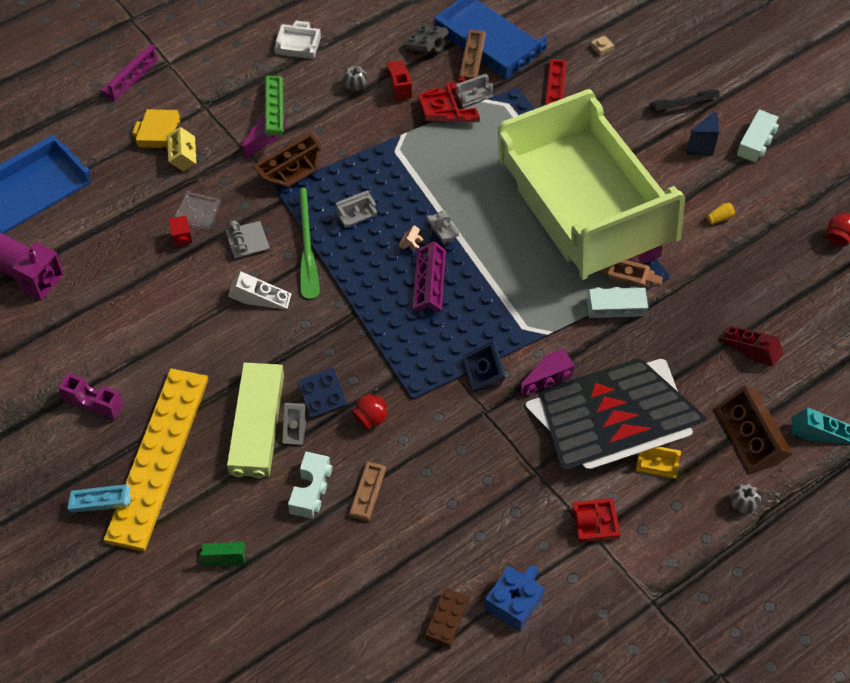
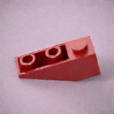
[386,60,412,100]

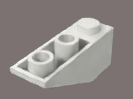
[228,271,291,310]

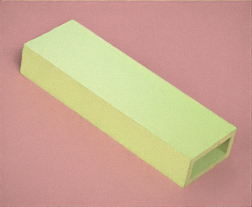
[227,363,284,478]

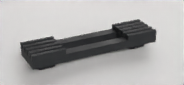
[649,89,720,113]

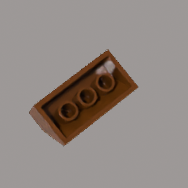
[715,385,793,473]

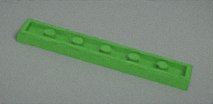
[265,76,283,136]

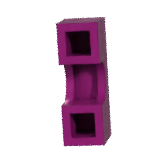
[58,372,124,420]

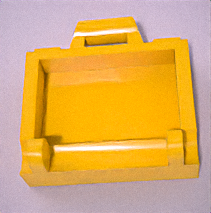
[132,109,180,149]

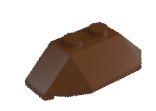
[253,132,321,188]

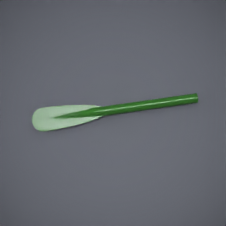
[299,188,320,300]

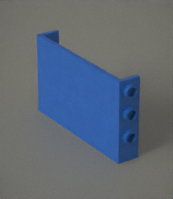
[434,0,547,79]
[0,134,91,234]

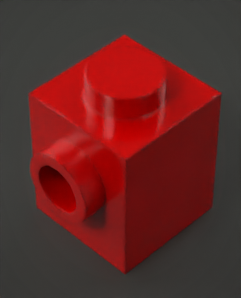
[169,215,192,247]

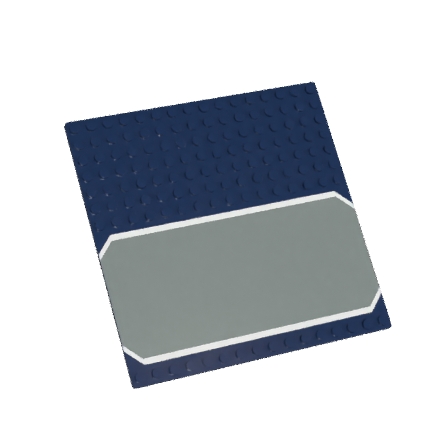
[276,88,669,399]

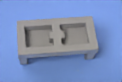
[456,74,493,109]
[335,190,377,228]

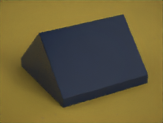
[686,112,719,155]
[462,340,506,392]

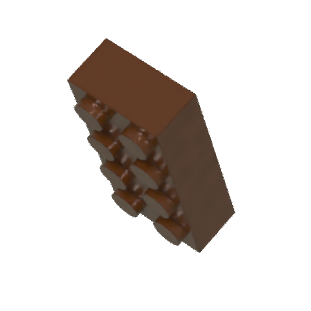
[425,588,470,649]

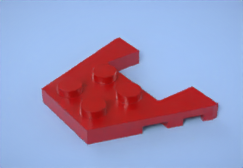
[418,77,480,123]

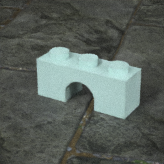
[288,452,332,519]

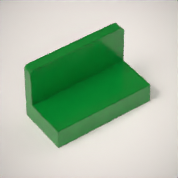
[200,542,245,566]

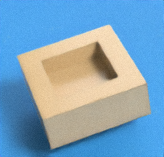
[591,35,614,56]

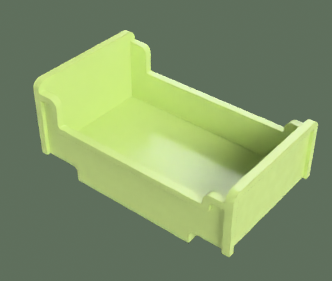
[498,89,685,280]

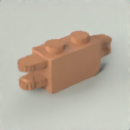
[598,260,663,290]

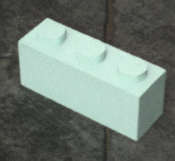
[737,110,779,163]
[586,286,648,318]

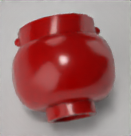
[826,213,850,246]
[351,394,388,430]

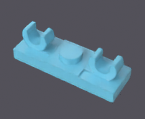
[68,484,131,513]

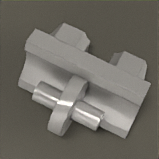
[427,210,459,245]

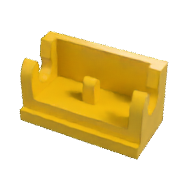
[636,446,681,479]

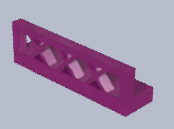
[101,44,158,101]
[412,241,446,313]

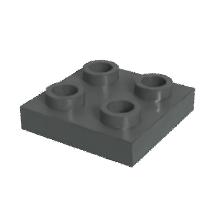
[403,25,448,52]

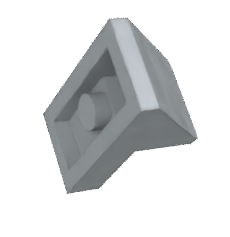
[283,403,306,445]

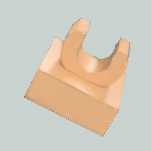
[399,225,423,250]

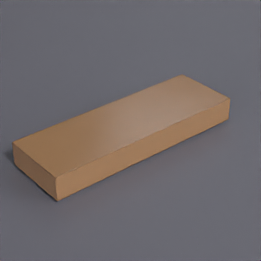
[459,30,486,80]
[349,462,386,522]

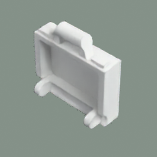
[275,21,321,59]

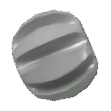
[342,66,367,92]
[730,483,761,514]

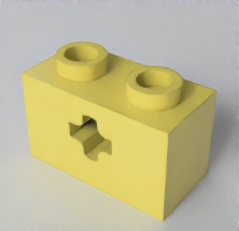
[167,127,196,172]

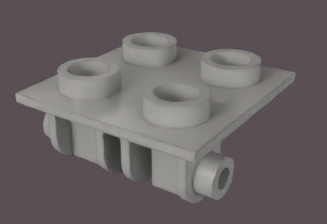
[225,221,270,258]

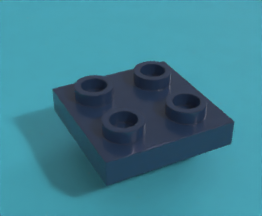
[296,368,347,418]

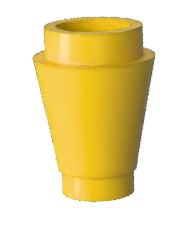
[707,202,735,225]

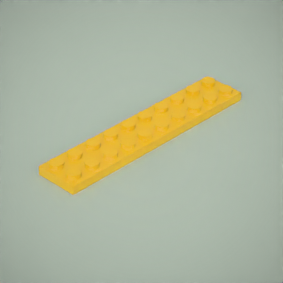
[104,368,208,552]

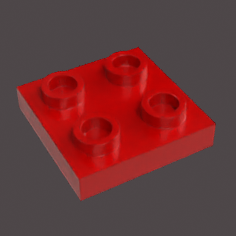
[572,498,621,543]

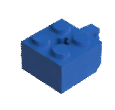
[484,565,545,632]

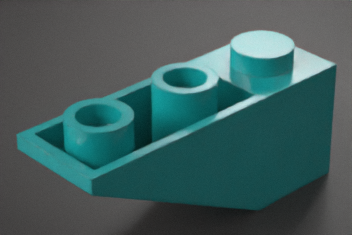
[791,407,850,444]

